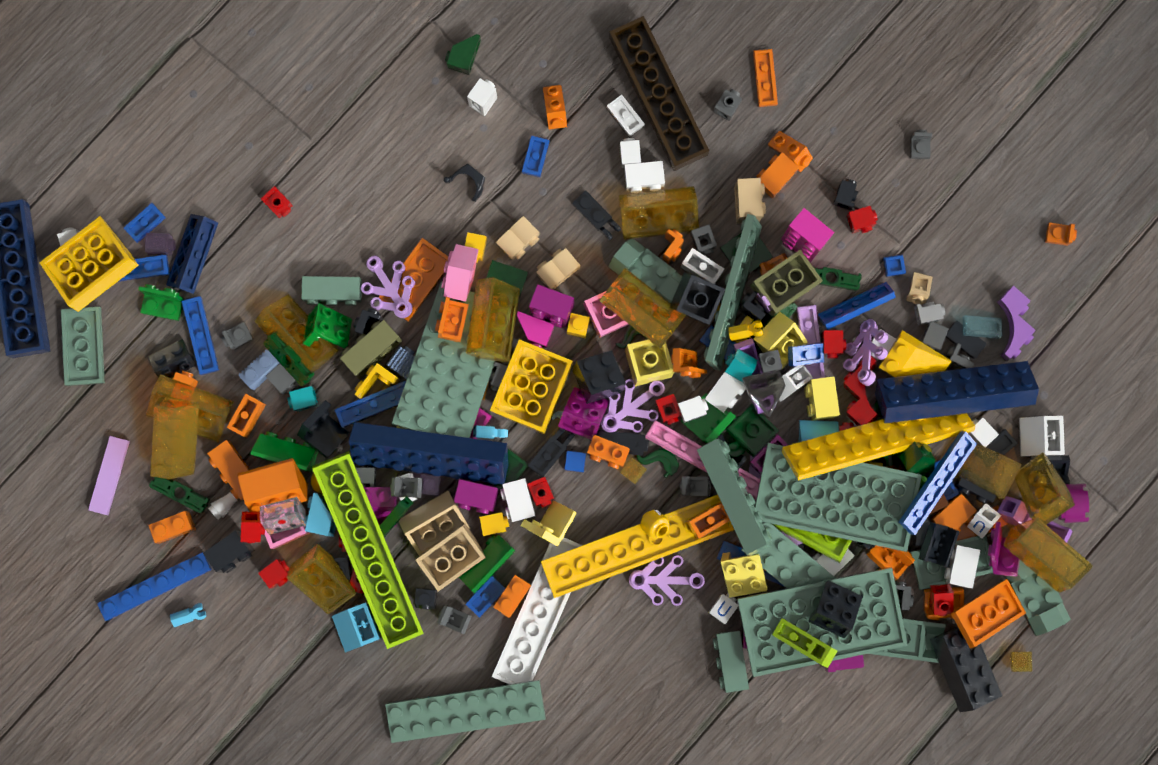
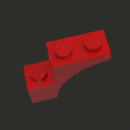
[844,356,877,426]

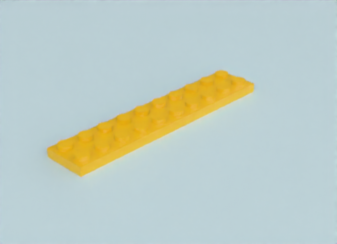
[782,413,975,481]
[540,494,734,598]

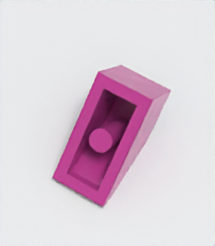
[517,311,554,348]

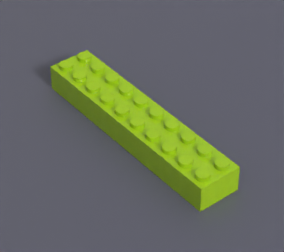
[312,451,424,649]

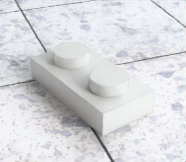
[607,95,645,137]

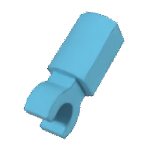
[473,425,508,439]
[170,603,206,627]

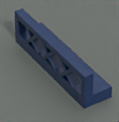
[166,214,218,294]

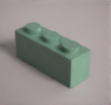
[302,276,362,306]
[713,630,749,693]

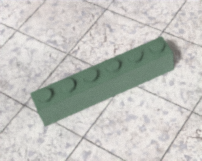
[697,439,773,555]

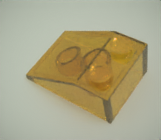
[955,444,1022,500]
[1013,453,1075,526]
[286,544,356,614]

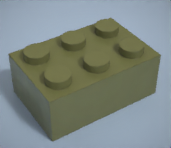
[750,249,823,317]
[340,320,403,379]

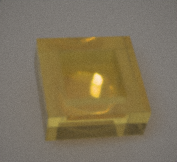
[620,458,647,484]
[1010,652,1032,672]

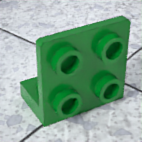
[138,284,184,321]
[302,303,352,349]
[681,393,736,444]

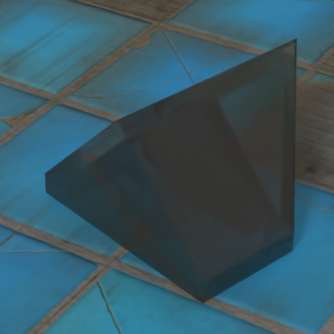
[742,370,786,418]

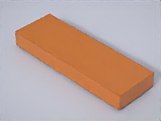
[753,49,778,107]

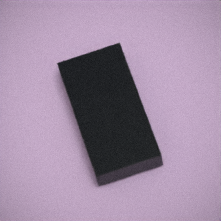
[946,321,987,360]
[975,429,1018,468]

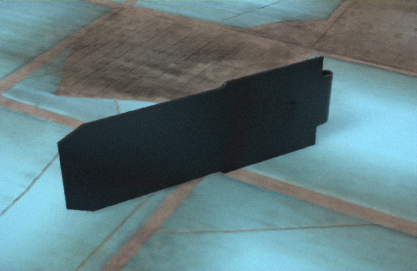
[590,430,649,456]

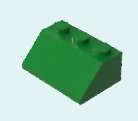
[250,432,318,473]
[459,534,516,593]

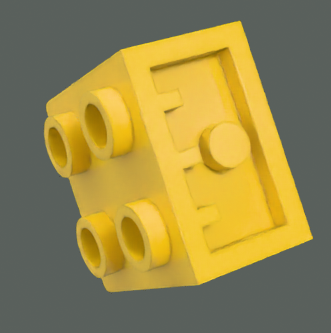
[354,363,400,399]

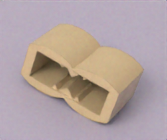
[496,216,540,261]
[536,248,580,290]

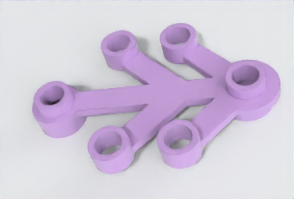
[361,256,415,318]
[843,319,888,386]
[601,379,665,433]
[629,555,705,606]

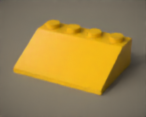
[39,216,139,312]
[490,340,573,434]

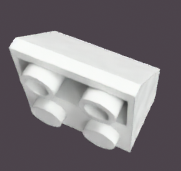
[1019,416,1065,456]

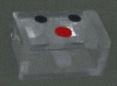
[260,497,306,535]

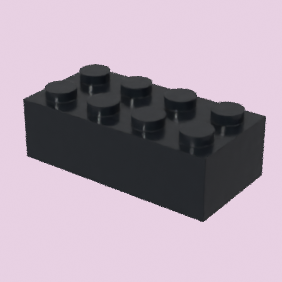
[930,626,1002,713]

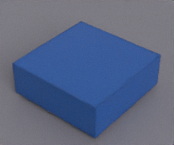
[883,255,906,277]
[565,451,586,473]

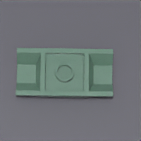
[608,238,682,313]
[1006,549,1071,636]
[868,619,946,663]

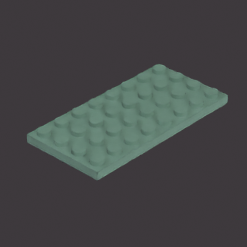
[392,282,513,438]
[755,443,922,552]
[737,567,908,677]

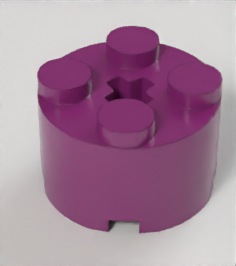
[1056,483,1089,523]

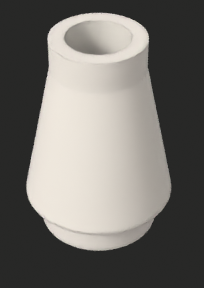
[208,492,238,520]

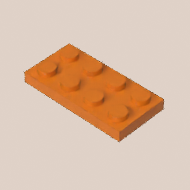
[378,238,448,322]
[951,579,1026,649]

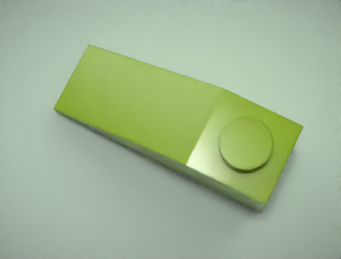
[772,618,838,668]

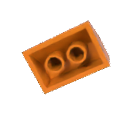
[238,458,308,513]

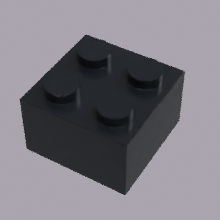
[669,272,725,325]
[572,350,626,404]
[203,531,255,573]

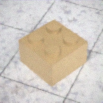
[734,178,766,224]

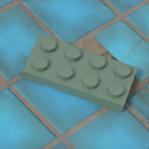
[61,307,105,386]
[910,535,993,590]

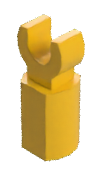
[728,320,763,341]

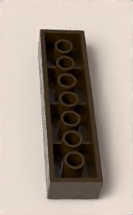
[609,16,709,171]

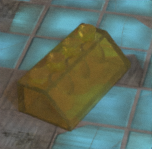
[619,186,699,239]
[599,268,686,348]
[466,277,520,362]
[255,294,339,373]
[146,375,233,443]
[150,397,199,479]
[1004,517,1093,593]

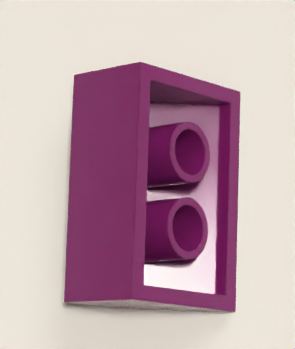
[364,487,397,527]

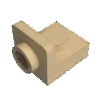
[907,272,933,305]

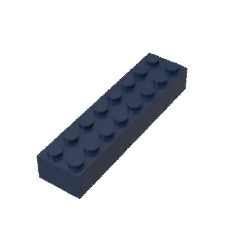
[0,199,51,358]
[875,361,1039,423]
[349,422,508,484]

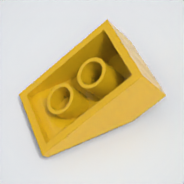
[879,330,951,377]

